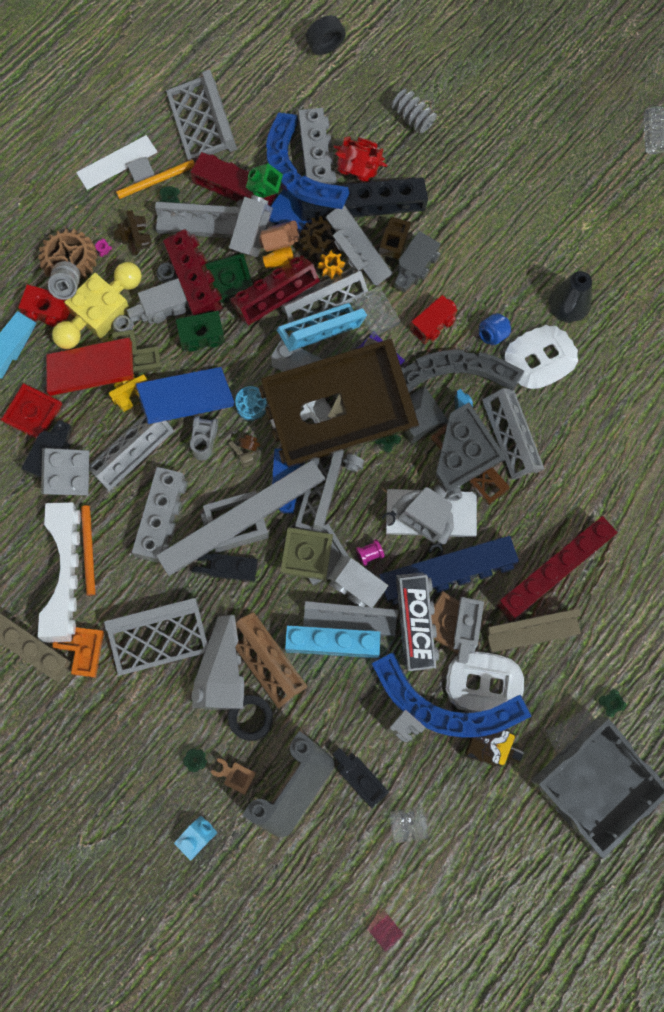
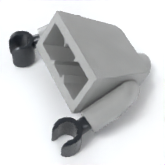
[382,485,454,557]

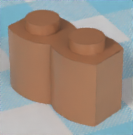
[259,220,300,252]

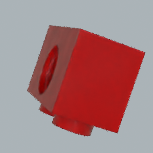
[18,285,69,327]

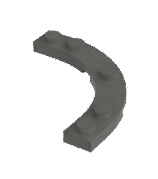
[401,350,524,393]

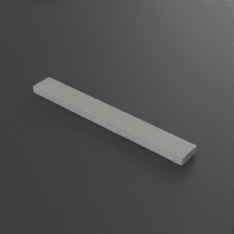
[156,460,325,576]

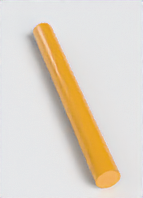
[116,160,195,199]

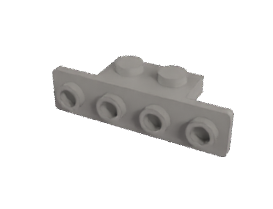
[327,205,392,286]

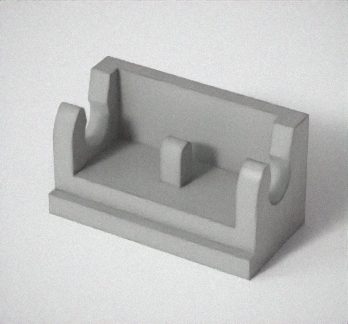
[387,710,426,742]

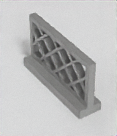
[166,69,237,161]
[104,598,208,676]

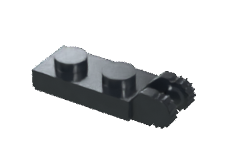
[192,554,258,583]

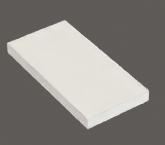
[386,489,477,537]

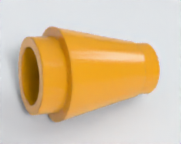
[263,246,294,269]

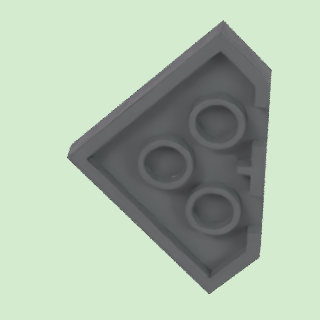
[436,403,506,493]

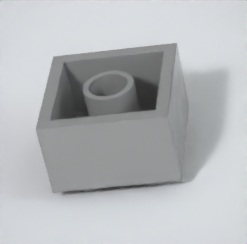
[327,555,388,608]

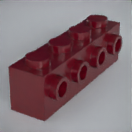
[163,229,223,315]
[230,255,320,326]

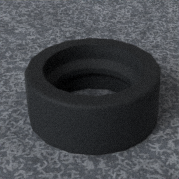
[305,15,346,55]
[228,695,273,741]

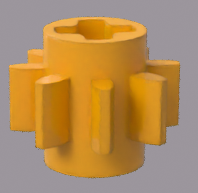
[318,250,345,280]

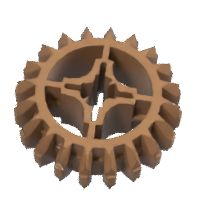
[38,228,98,283]

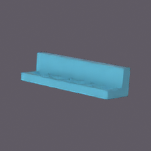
[277,303,367,352]

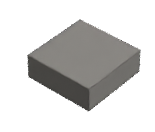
[127,157,154,183]

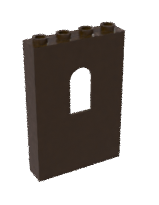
[258,338,419,468]

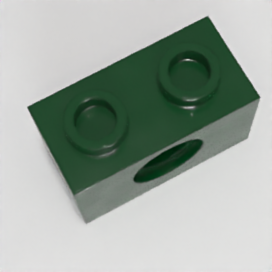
[176,311,225,352]

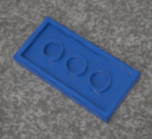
[136,367,234,424]

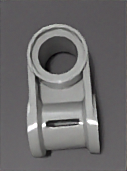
[190,416,218,461]

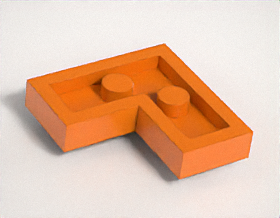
[52,627,104,678]

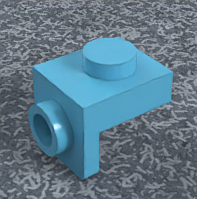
[174,816,217,861]

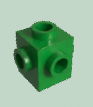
[246,163,283,198]

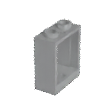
[229,195,273,257]
[201,491,269,553]

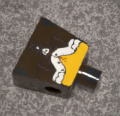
[463,729,524,767]

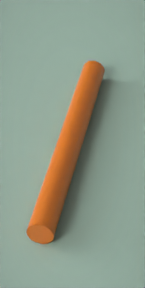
[81,505,96,596]

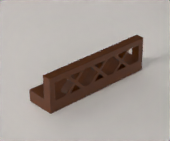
[431,425,510,505]

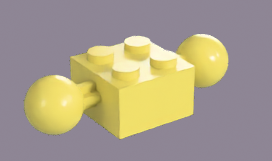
[52,262,142,349]

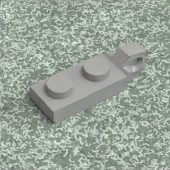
[453,597,484,664]

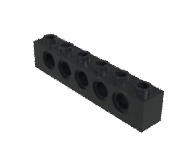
[298,177,428,221]

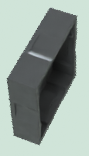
[531,716,664,859]

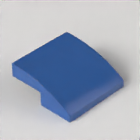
[269,189,310,238]

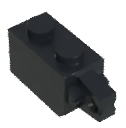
[21,420,72,481]

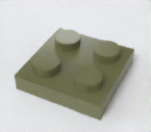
[280,528,333,581]

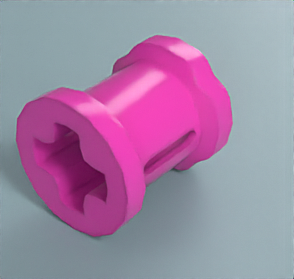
[355,539,384,566]

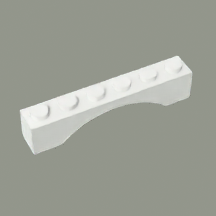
[38,503,81,643]

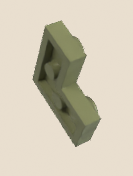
[112,330,162,374]

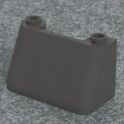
[242,731,334,837]

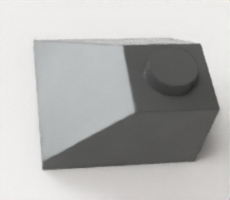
[404,387,448,444]

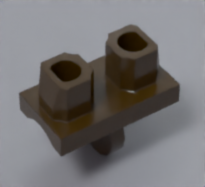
[113,210,151,255]

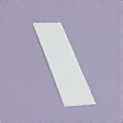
[76,135,157,190]

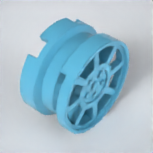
[235,386,267,421]

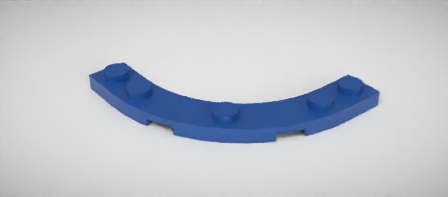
[266,112,349,209]
[372,653,532,737]

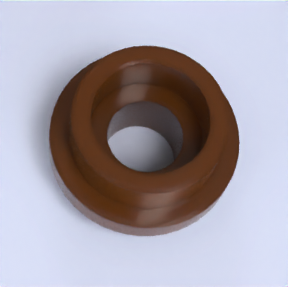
[238,435,260,452]

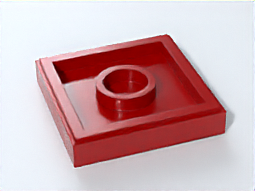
[1,383,63,439]

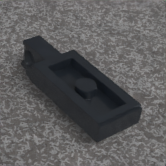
[333,748,390,809]

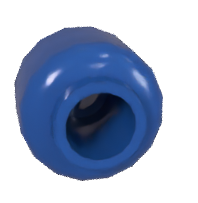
[479,313,511,345]

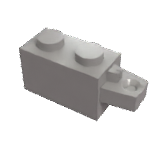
[127,279,190,324]

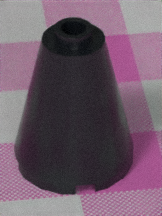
[549,271,592,323]

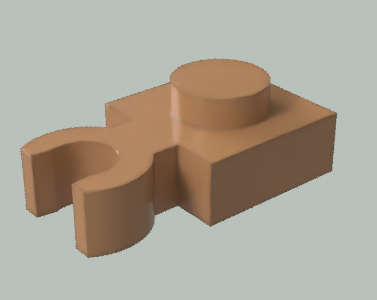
[211,758,256,795]

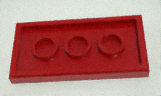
[46,338,134,396]

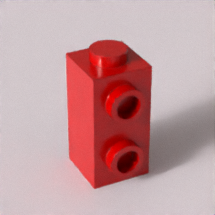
[410,295,458,345]

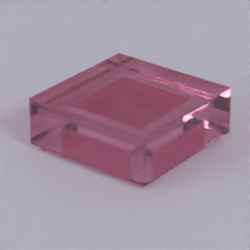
[369,914,404,952]

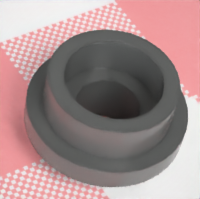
[156,263,178,283]

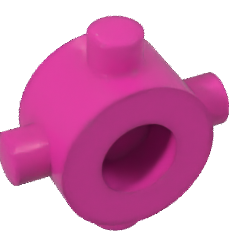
[95,239,112,257]

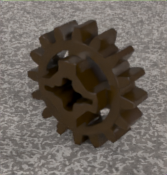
[299,216,342,263]

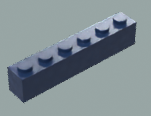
[379,536,519,606]

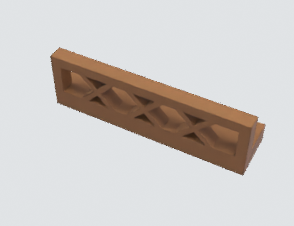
[235,612,308,709]

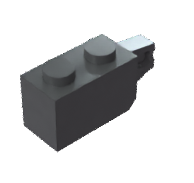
[394,231,441,293]

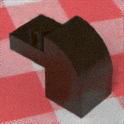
[379,217,411,260]

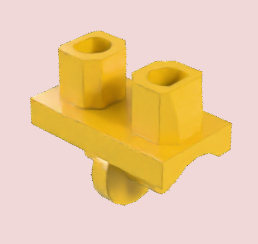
[109,374,147,412]

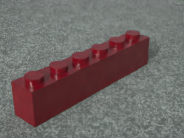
[496,516,618,622]

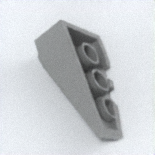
[192,615,244,710]

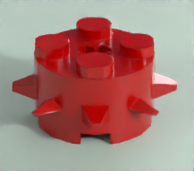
[333,136,388,181]

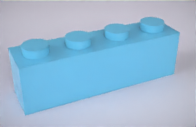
[285,626,381,658]

